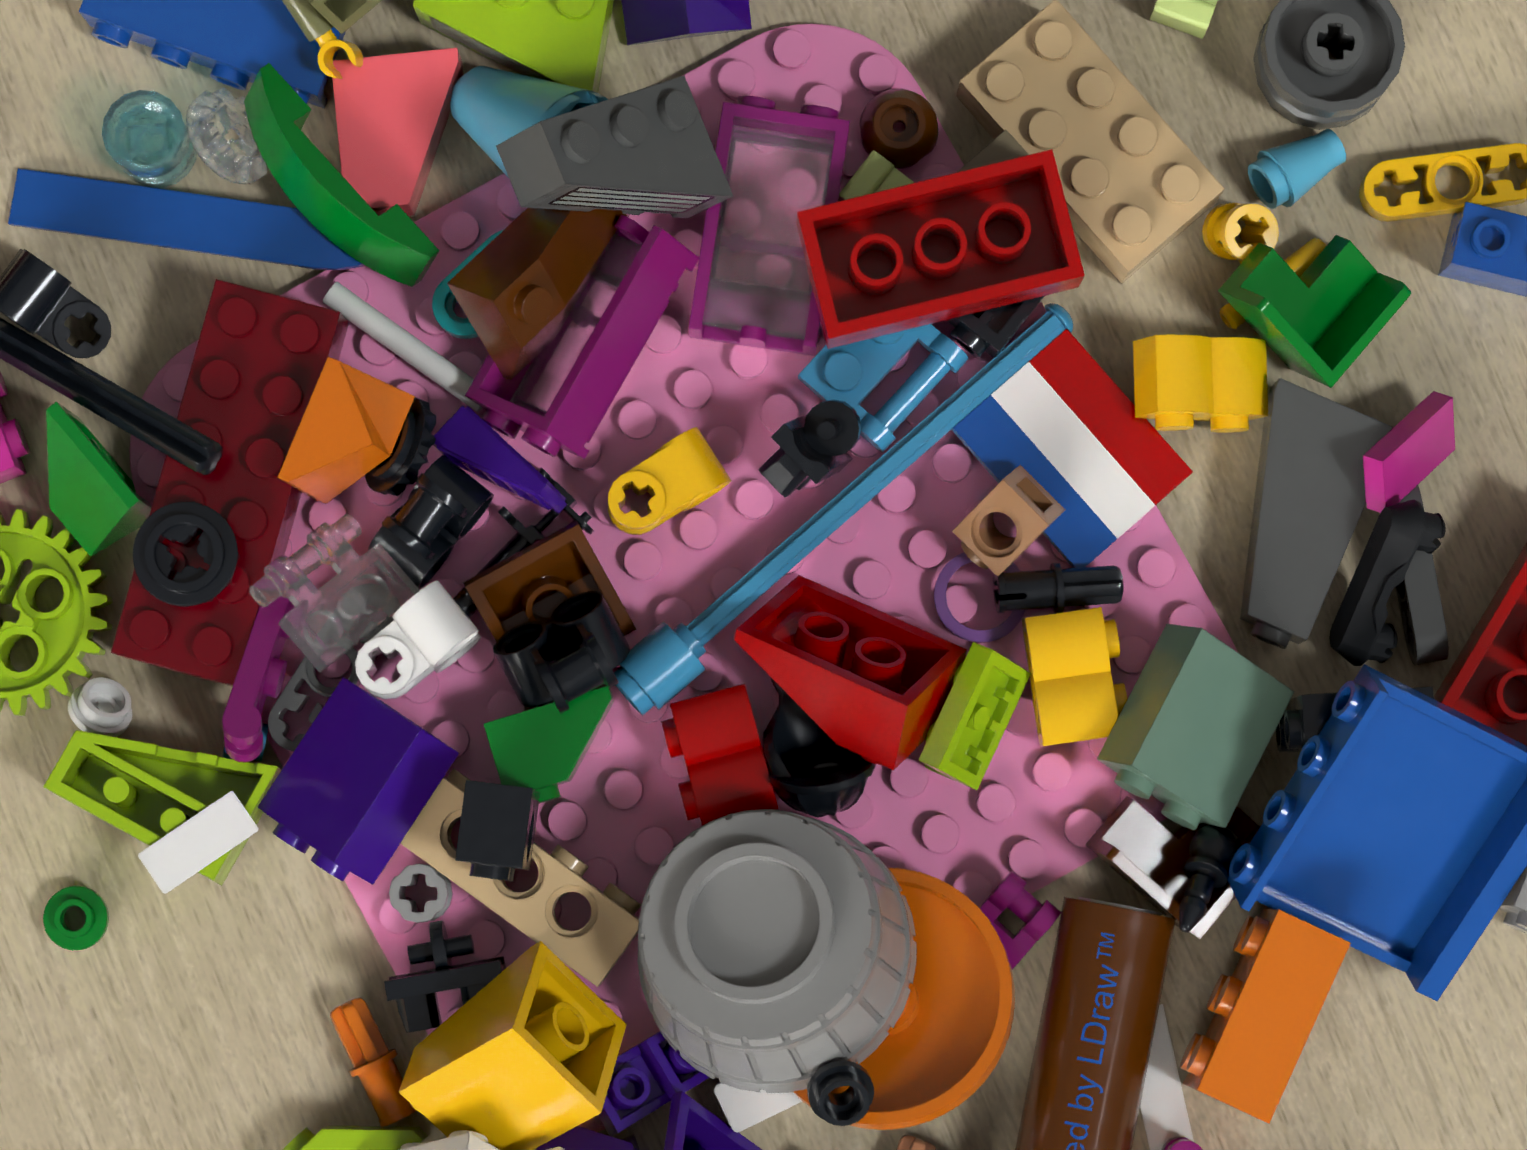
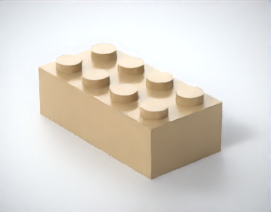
[956,0,1225,284]

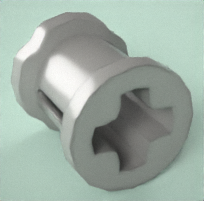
[389,864,453,923]

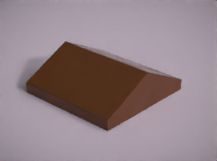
[463,520,636,641]

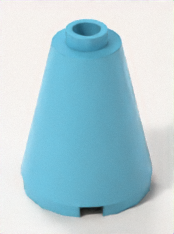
[450,66,608,178]

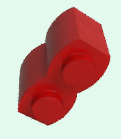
[661,683,779,826]

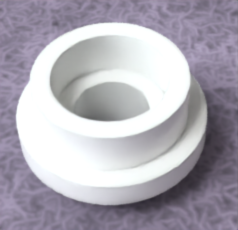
[68,677,132,737]

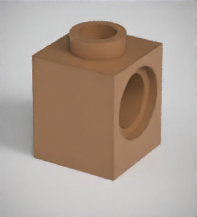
[952,465,1065,577]

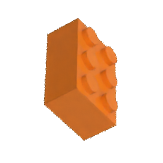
[1180,909,1351,1123]

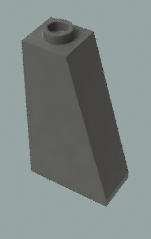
[1240,378,1393,649]

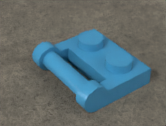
[798,324,969,453]

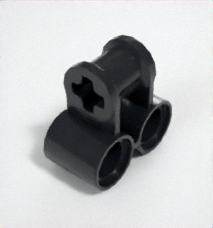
[0,249,111,359]
[368,455,494,590]
[493,591,630,714]

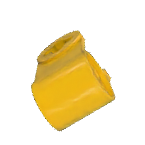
[608,427,732,535]

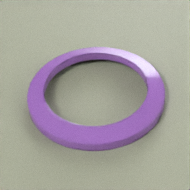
[934,553,1025,643]

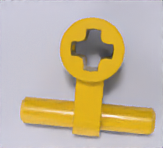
[1202,203,1326,329]

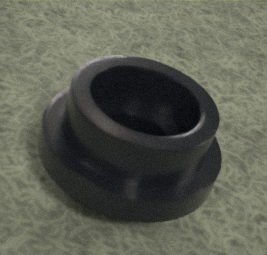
[807,1061,874,1126]

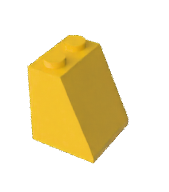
[399,941,627,1150]

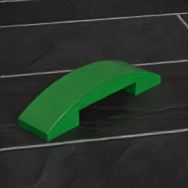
[244,63,439,287]

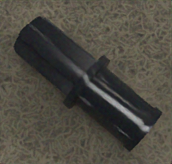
[993,563,1124,614]

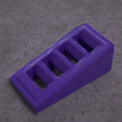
[433,405,567,514]

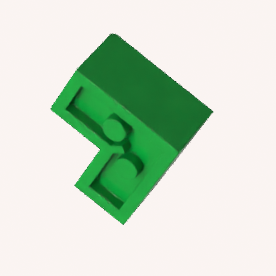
[1218,235,1411,388]

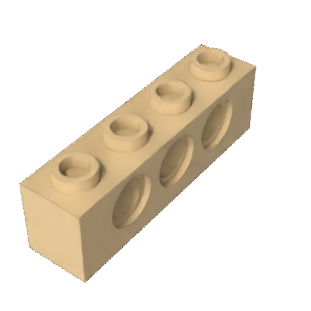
[400,768,641,987]

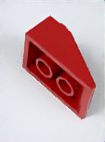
[734,575,967,770]

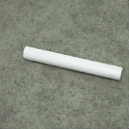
[323,282,482,412]

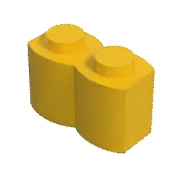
[1133,334,1269,433]
[1022,607,1128,746]

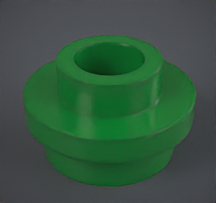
[43,886,109,950]

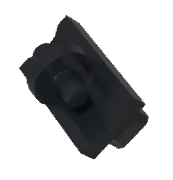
[758,399,862,497]
[384,921,506,1033]

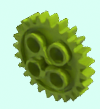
[0,509,113,716]

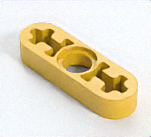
[1359,143,1527,222]

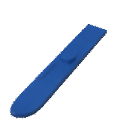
[8,168,364,270]

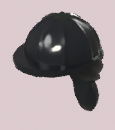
[763,677,876,818]

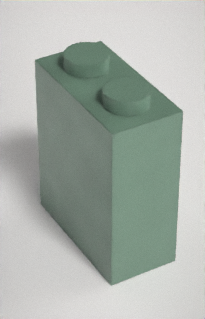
[1097,624,1294,830]

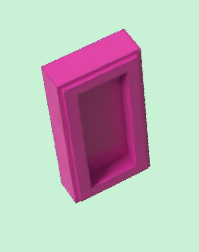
[1363,391,1455,513]

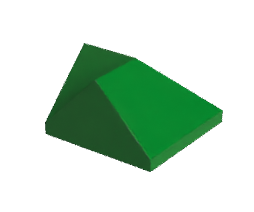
[46,402,152,556]

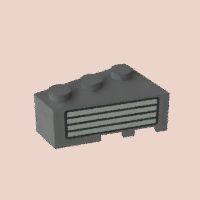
[496,76,733,218]

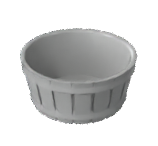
[637,809,917,1093]

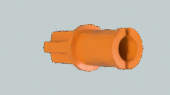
[330,997,416,1127]

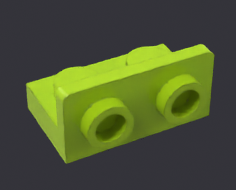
[918,642,1031,790]

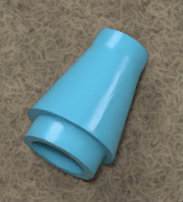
[1248,129,1346,209]

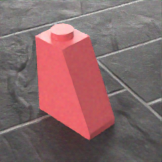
[332,48,464,216]

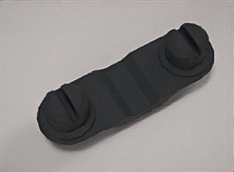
[1329,499,1446,666]

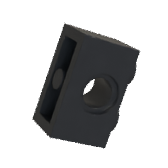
[455,780,540,882]

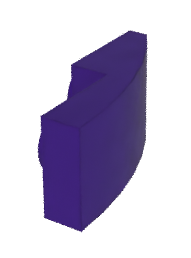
[598,1031,710,1136]

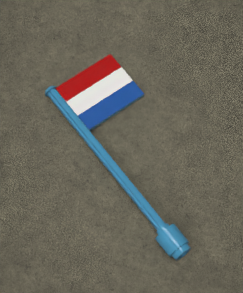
[614,303,1193,716]

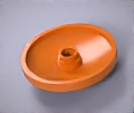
[793,868,1015,1130]

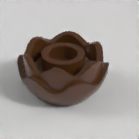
[859,89,938,169]

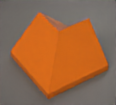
[277,357,415,504]

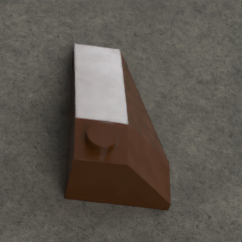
[447,208,629,380]

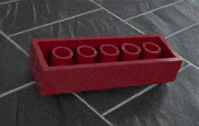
[111,279,349,687]

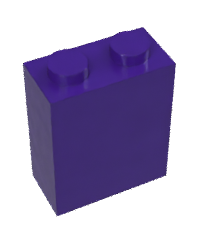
[258,677,459,884]

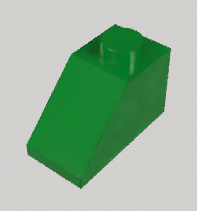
[484,686,614,804]

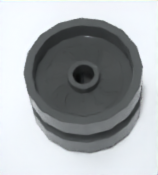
[1253,0,1405,130]

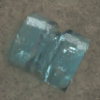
[102,90,198,188]

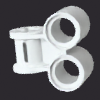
[355,580,481,700]

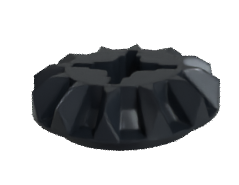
[365,397,436,496]
[133,502,240,607]

